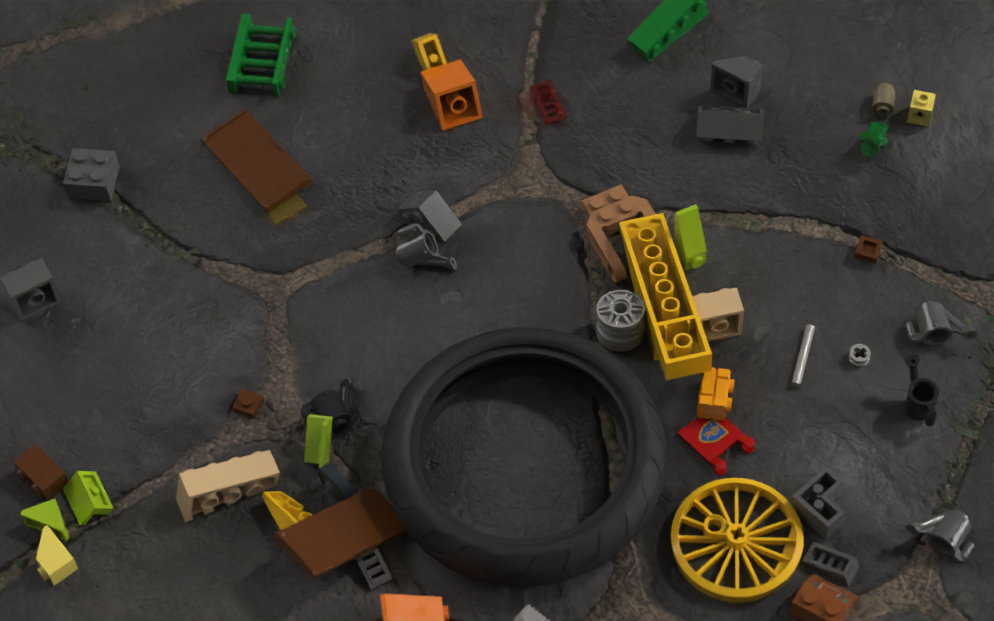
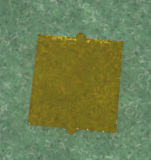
[260,193,307,226]

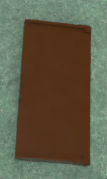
[201,109,312,213]
[274,486,406,579]

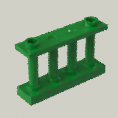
[226,14,296,97]

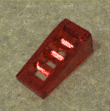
[529,80,566,125]

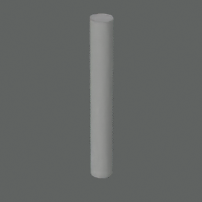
[791,324,815,387]

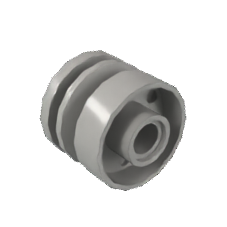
[596,290,645,352]

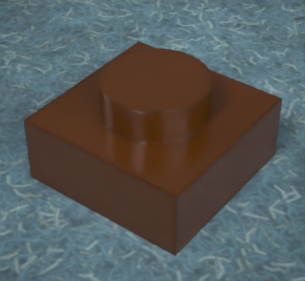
[854,235,883,264]
[232,388,264,419]

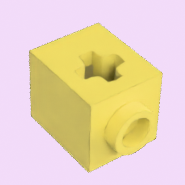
[907,90,936,127]

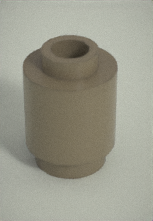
[872,83,895,116]

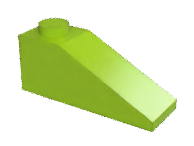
[674,204,707,271]

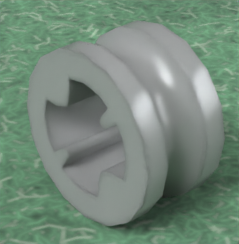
[849,344,871,368]

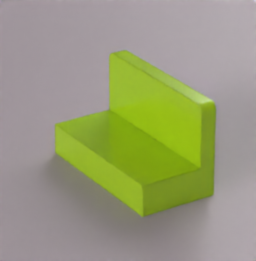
[304,414,333,469]
[63,471,114,525]

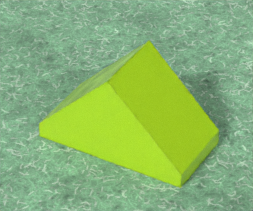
[20,499,69,541]

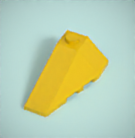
[262,491,313,530]

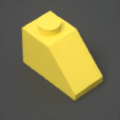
[36,525,78,586]

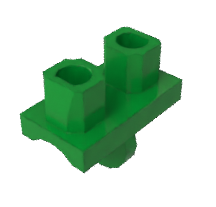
[859,121,889,157]

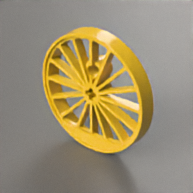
[671,478,804,603]

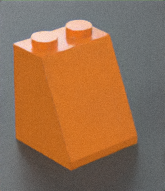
[420,59,483,131]
[380,594,449,621]

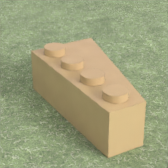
[176,450,280,523]

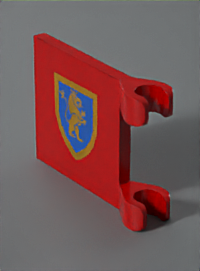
[677,416,755,476]

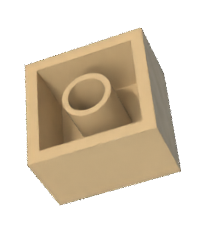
[692,287,744,341]

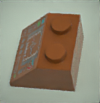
[790,573,858,621]

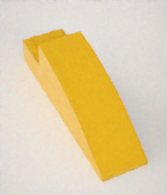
[619,213,712,380]

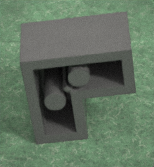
[397,190,462,242]
[791,466,845,540]

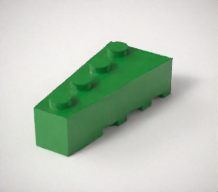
[627,0,709,62]

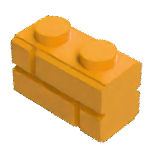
[697,368,735,421]

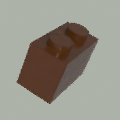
[13,444,68,501]

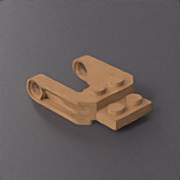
[582,184,677,283]

